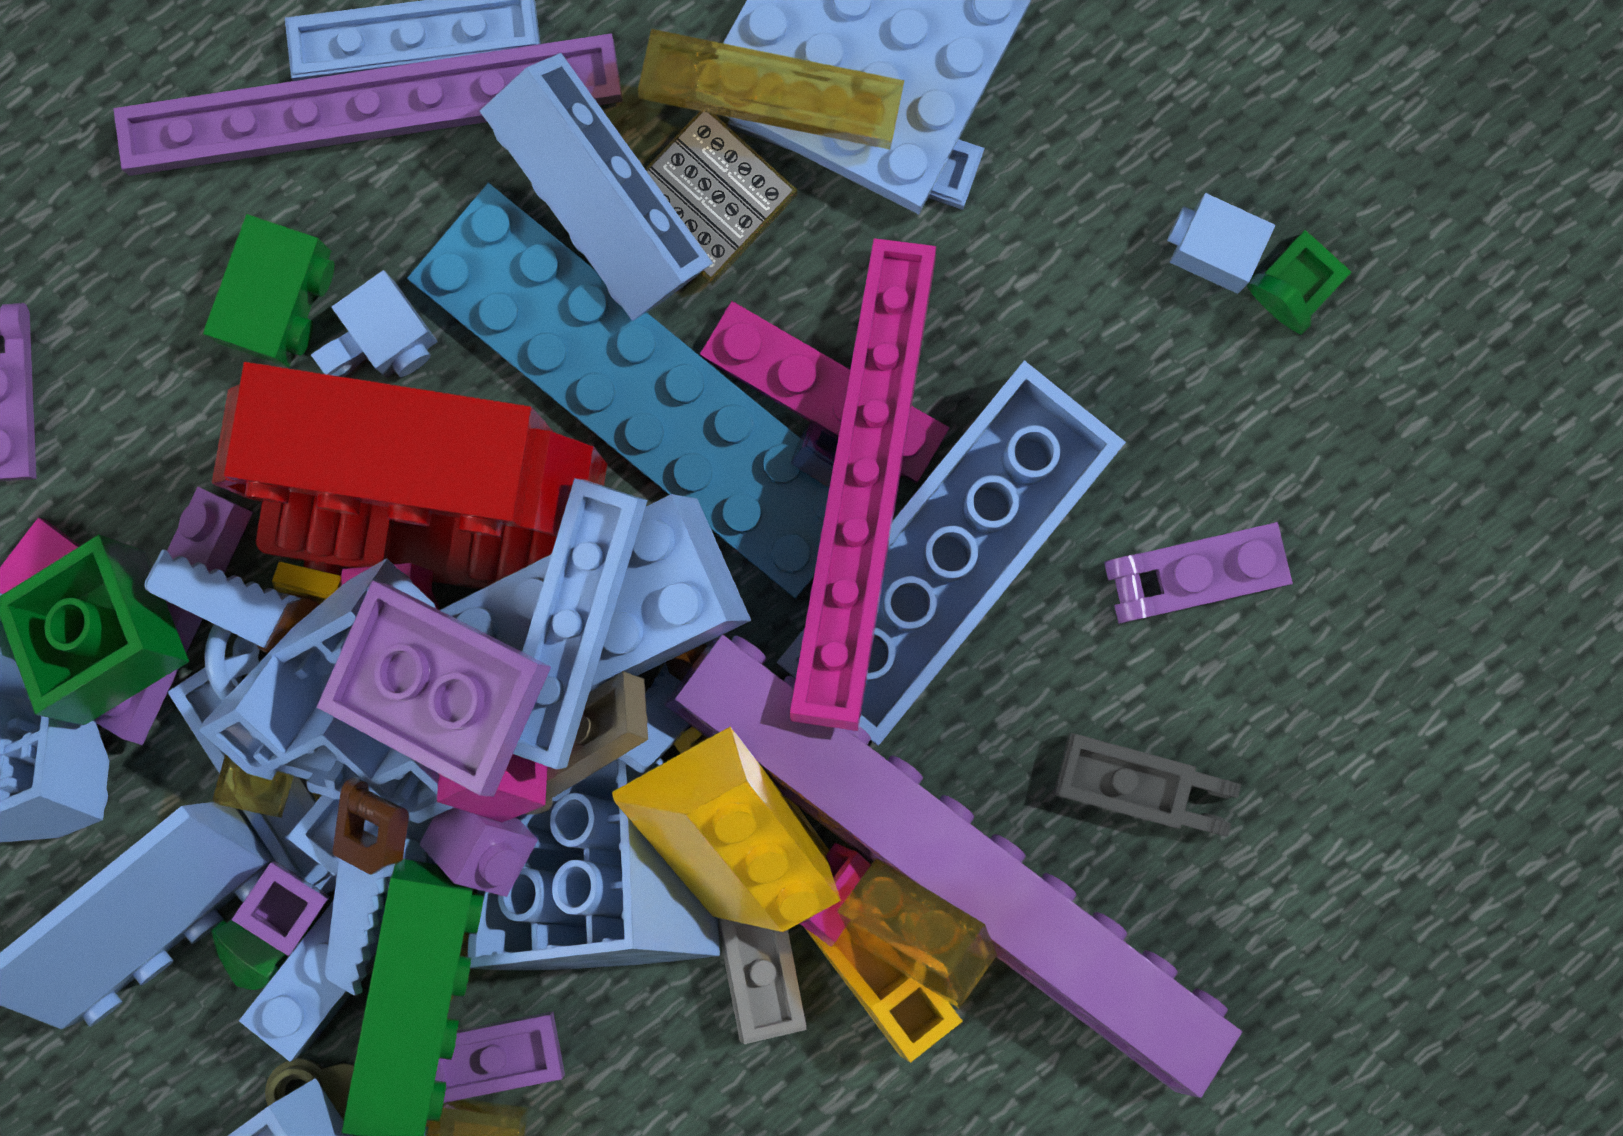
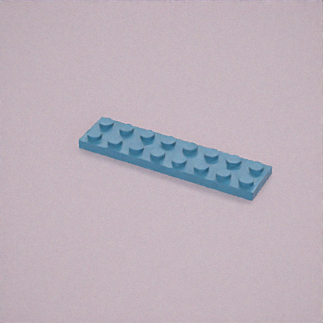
[408,183,829,599]

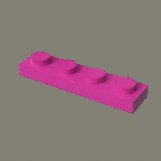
[700,301,949,484]

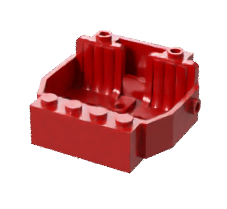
[211,362,607,590]

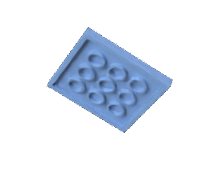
[696,0,1031,215]

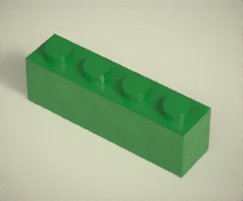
[341,859,484,1136]

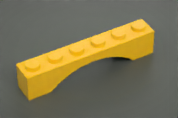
[670,727,963,1063]

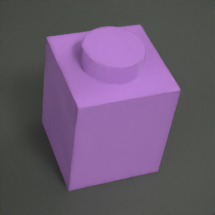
[419,807,538,897]
[232,861,330,956]

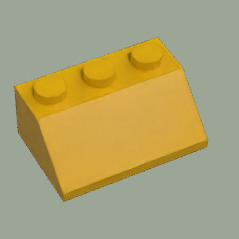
[612,726,841,932]

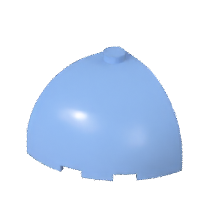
[468,758,720,970]

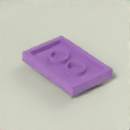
[317,580,551,797]

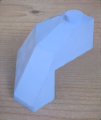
[198,558,454,823]
[0,593,110,842]

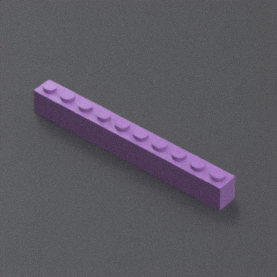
[664,634,1242,1098]

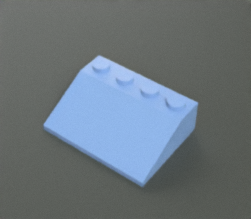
[0,799,275,1029]

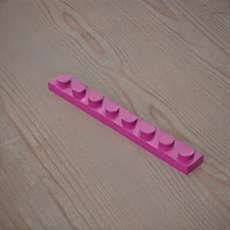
[790,238,936,731]

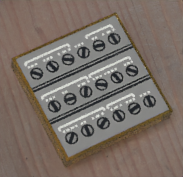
[645,106,797,286]

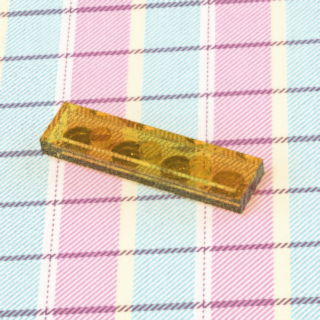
[638,29,904,150]

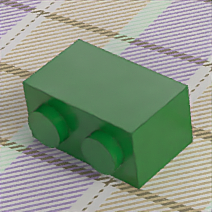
[203,214,334,368]

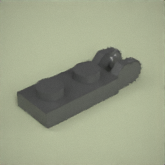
[1053,733,1241,837]

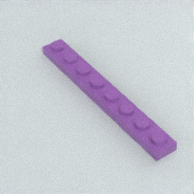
[113,34,623,176]

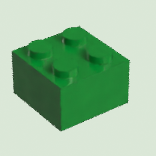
[0,534,189,725]

